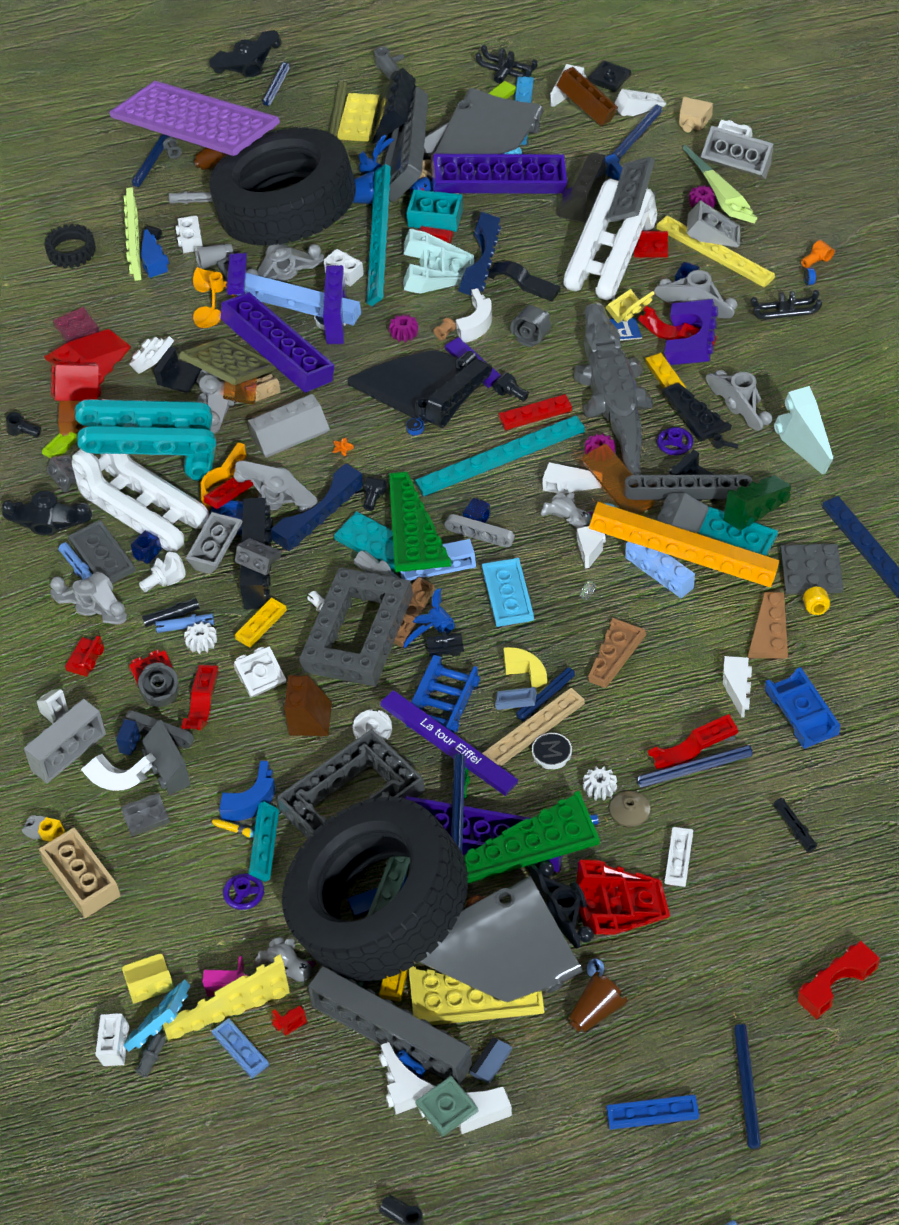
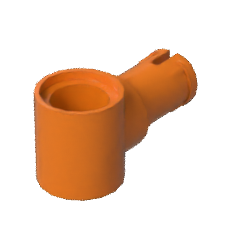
[801,240,835,268]

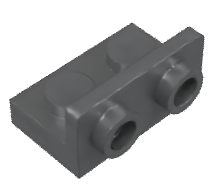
[47,455,77,492]
[235,538,281,575]
[121,793,170,837]

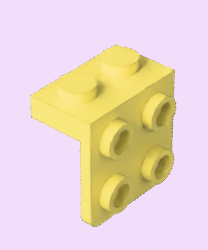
[605,289,655,323]
[122,954,174,1004]

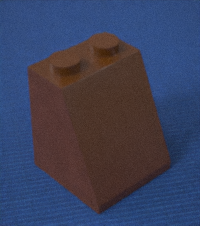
[284,675,332,736]

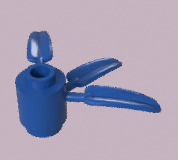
[359,135,394,174]
[404,588,455,648]

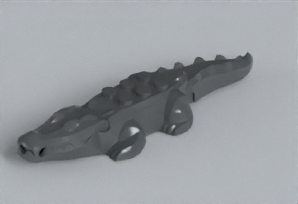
[573,303,653,476]

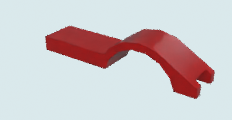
[638,306,717,346]
[181,665,219,730]
[647,714,738,769]

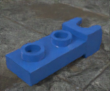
[603,154,623,181]

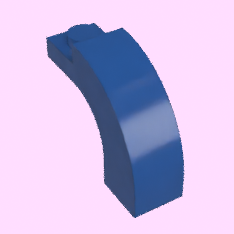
[219,761,276,821]

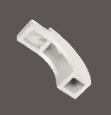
[456,288,492,343]
[81,753,156,790]

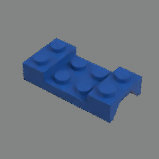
[765,667,841,749]

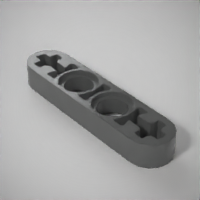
[123,710,194,749]

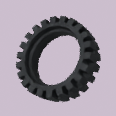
[45,224,96,268]

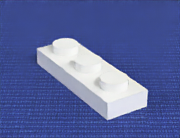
[665,827,693,887]

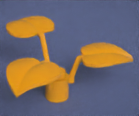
[193,267,237,328]

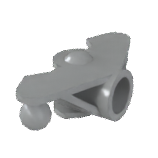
[246,243,325,280]
[654,270,737,318]
[196,369,235,433]
[706,370,772,431]
[234,461,317,513]
[50,572,127,624]

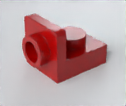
[271,1006,307,1036]

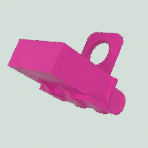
[202,956,248,997]

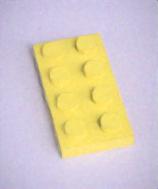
[337,93,380,141]

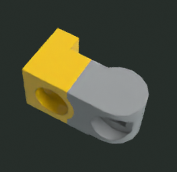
[22,815,65,842]

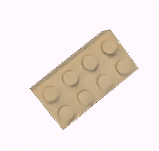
[39,828,120,918]

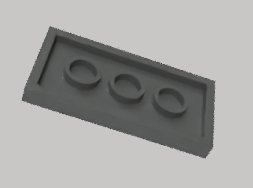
[608,156,655,222]
[68,520,136,583]

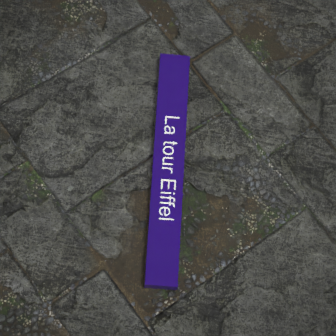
[380,690,518,796]

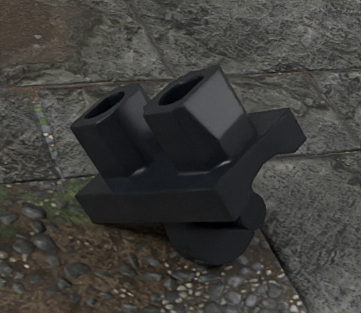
[427,631,464,657]

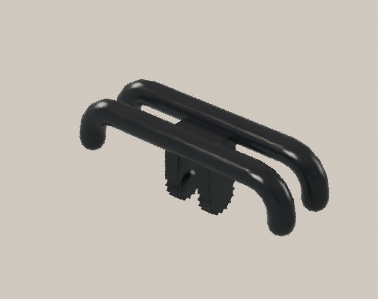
[475,45,538,78]
[751,290,822,320]

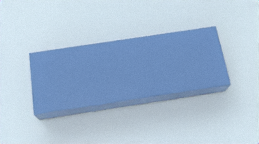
[212,1018,269,1078]

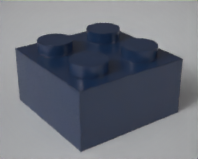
[116,719,141,756]

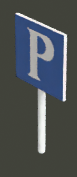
[610,297,642,341]

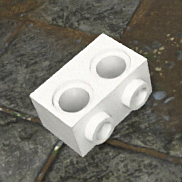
[176,216,203,253]
[324,249,363,286]
[96,1013,129,1066]

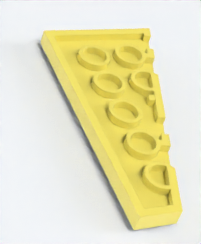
[163,955,290,1040]
[409,967,544,1025]

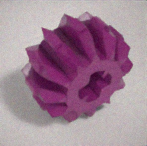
[688,185,717,208]
[389,314,419,343]
[585,433,615,463]

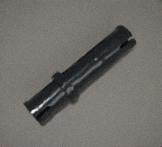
[142,597,200,628]
[773,798,817,852]

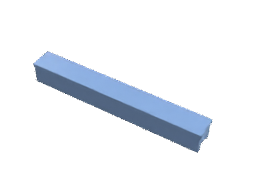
[235,273,361,326]

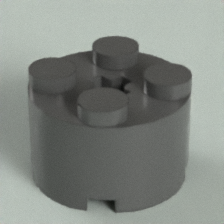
[510,305,551,347]
[138,663,179,707]

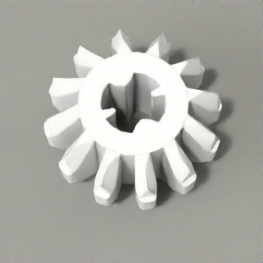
[184,621,217,654]
[583,766,617,801]

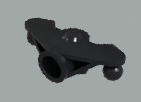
[209,30,282,78]
[2,491,92,536]
[529,861,594,949]

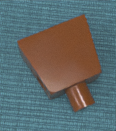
[58,401,89,436]

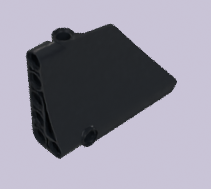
[348,350,492,428]

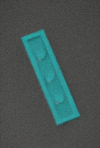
[249,801,279,882]

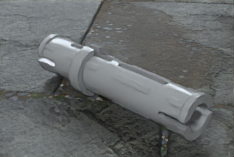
[169,191,213,204]

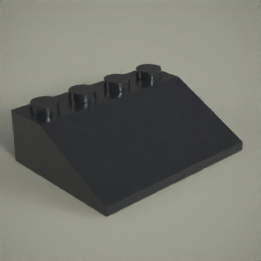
[371,67,416,144]

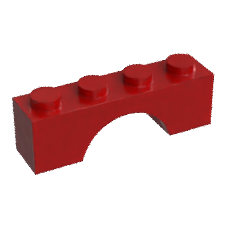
[798,941,880,1019]

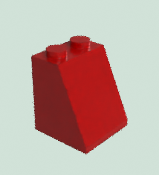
[51,361,102,401]

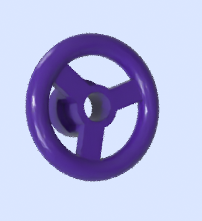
[657,427,693,455]
[223,873,264,910]

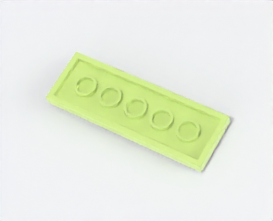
[124,187,142,281]

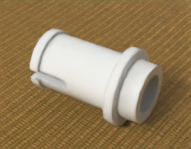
[307,591,325,612]

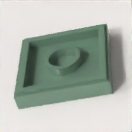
[415,1076,478,1137]

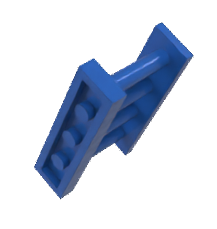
[406,655,480,733]

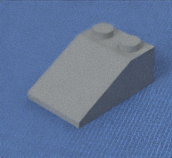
[687,200,741,247]

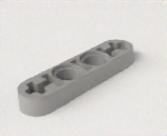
[444,514,515,547]

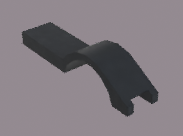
[488,261,560,302]

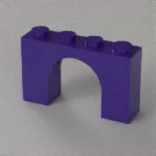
[323,265,347,344]
[665,299,719,365]

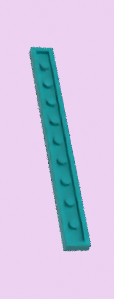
[367,164,391,306]
[415,415,585,497]

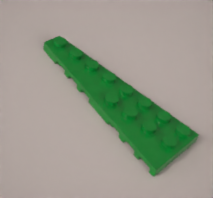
[389,472,451,572]
[463,791,600,883]

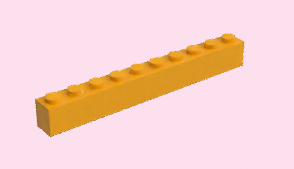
[589,502,779,588]

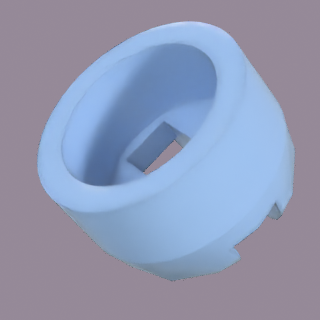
[587,958,604,977]

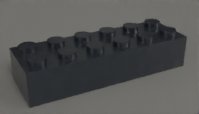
[240,498,273,609]

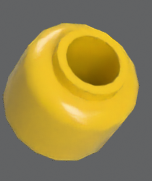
[803,587,830,615]

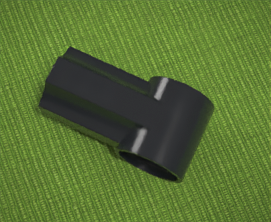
[379,1194,425,1225]

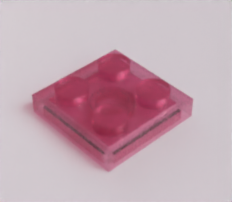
[53,307,100,343]

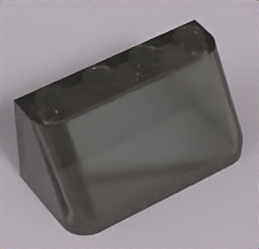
[556,153,606,223]

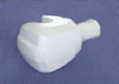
[139,552,186,593]

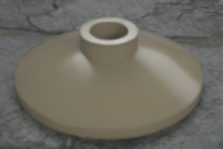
[609,791,650,827]

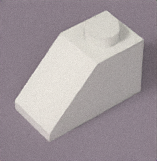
[577,526,606,569]
[37,689,69,724]

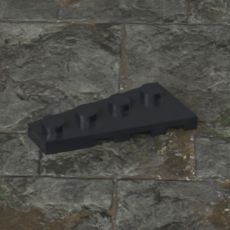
[662,383,732,442]

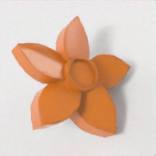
[333,438,354,456]

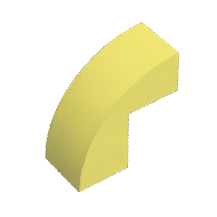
[504,647,547,688]

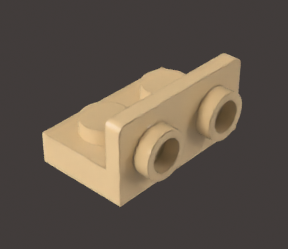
[239,374,280,404]

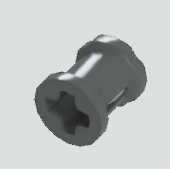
[163,137,182,158]

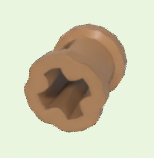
[433,317,456,340]

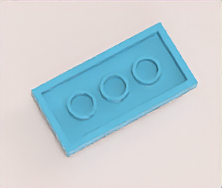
[482,558,534,627]

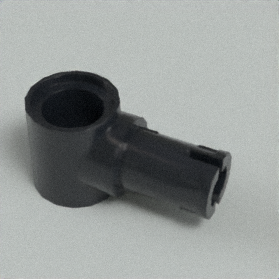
[493,372,529,402]
[6,412,41,438]
[363,477,387,511]

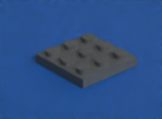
[780,544,843,594]

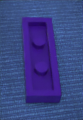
[227,253,247,295]

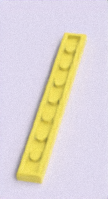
[657,216,775,287]

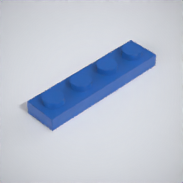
[606,1095,699,1130]

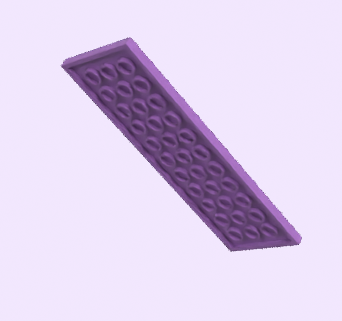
[109,81,280,156]

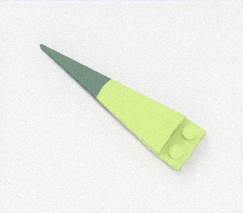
[683,145,757,224]

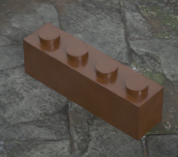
[556,67,618,126]

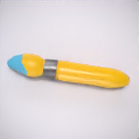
[212,819,255,838]

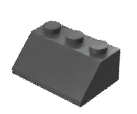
[656,493,709,534]
[141,720,191,795]

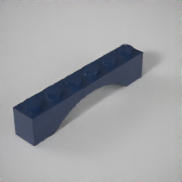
[458,212,501,296]
[271,463,363,551]

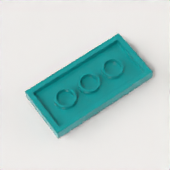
[699,507,778,556]
[334,511,395,572]

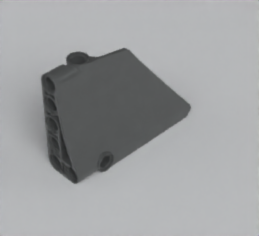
[431,88,544,162]
[420,876,583,1002]

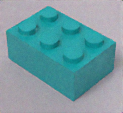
[407,190,463,232]

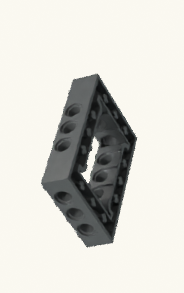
[299,567,414,687]
[277,729,425,838]

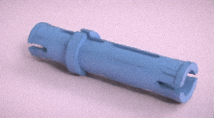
[58,542,92,580]
[155,613,214,633]

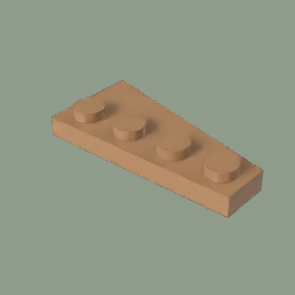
[394,577,434,648]
[748,592,788,658]
[588,618,646,688]

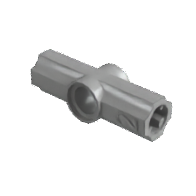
[354,551,399,578]

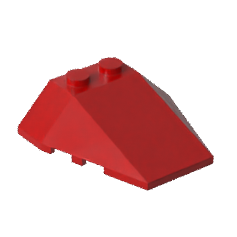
[44,329,131,386]
[576,860,670,935]

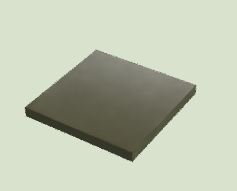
[179,337,277,385]

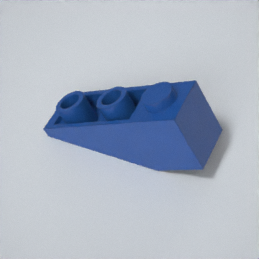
[141,229,169,278]

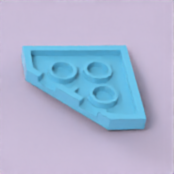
[123,979,190,1051]

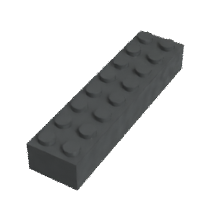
[308,967,472,1086]

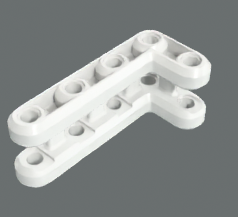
[564,179,657,301]
[72,449,210,552]

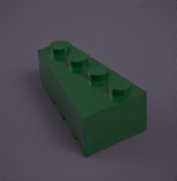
[723,475,791,531]

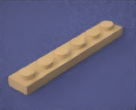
[482,688,585,767]

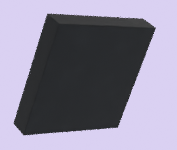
[588,60,631,92]

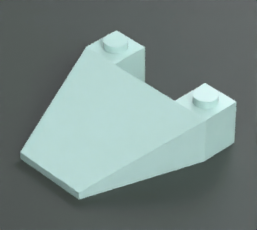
[404,229,474,294]
[774,386,833,474]

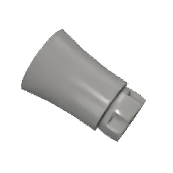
[195,244,234,269]

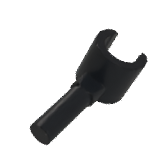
[713,434,739,449]

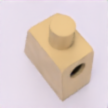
[679,97,713,132]

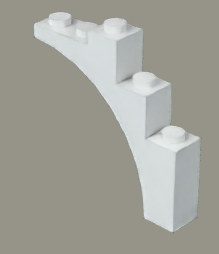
[379,1042,512,1134]

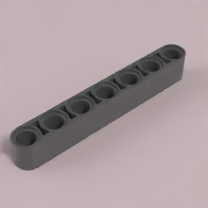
[623,475,753,500]

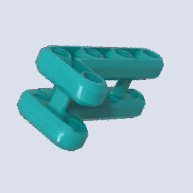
[75,399,216,480]

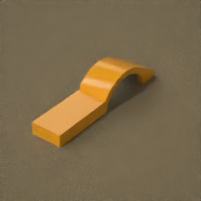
[201,442,247,511]

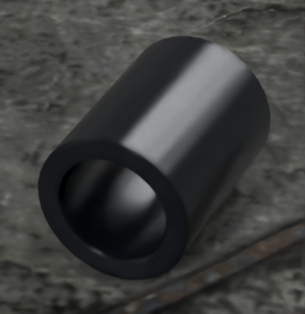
[493,66,509,84]
[143,225,162,241]

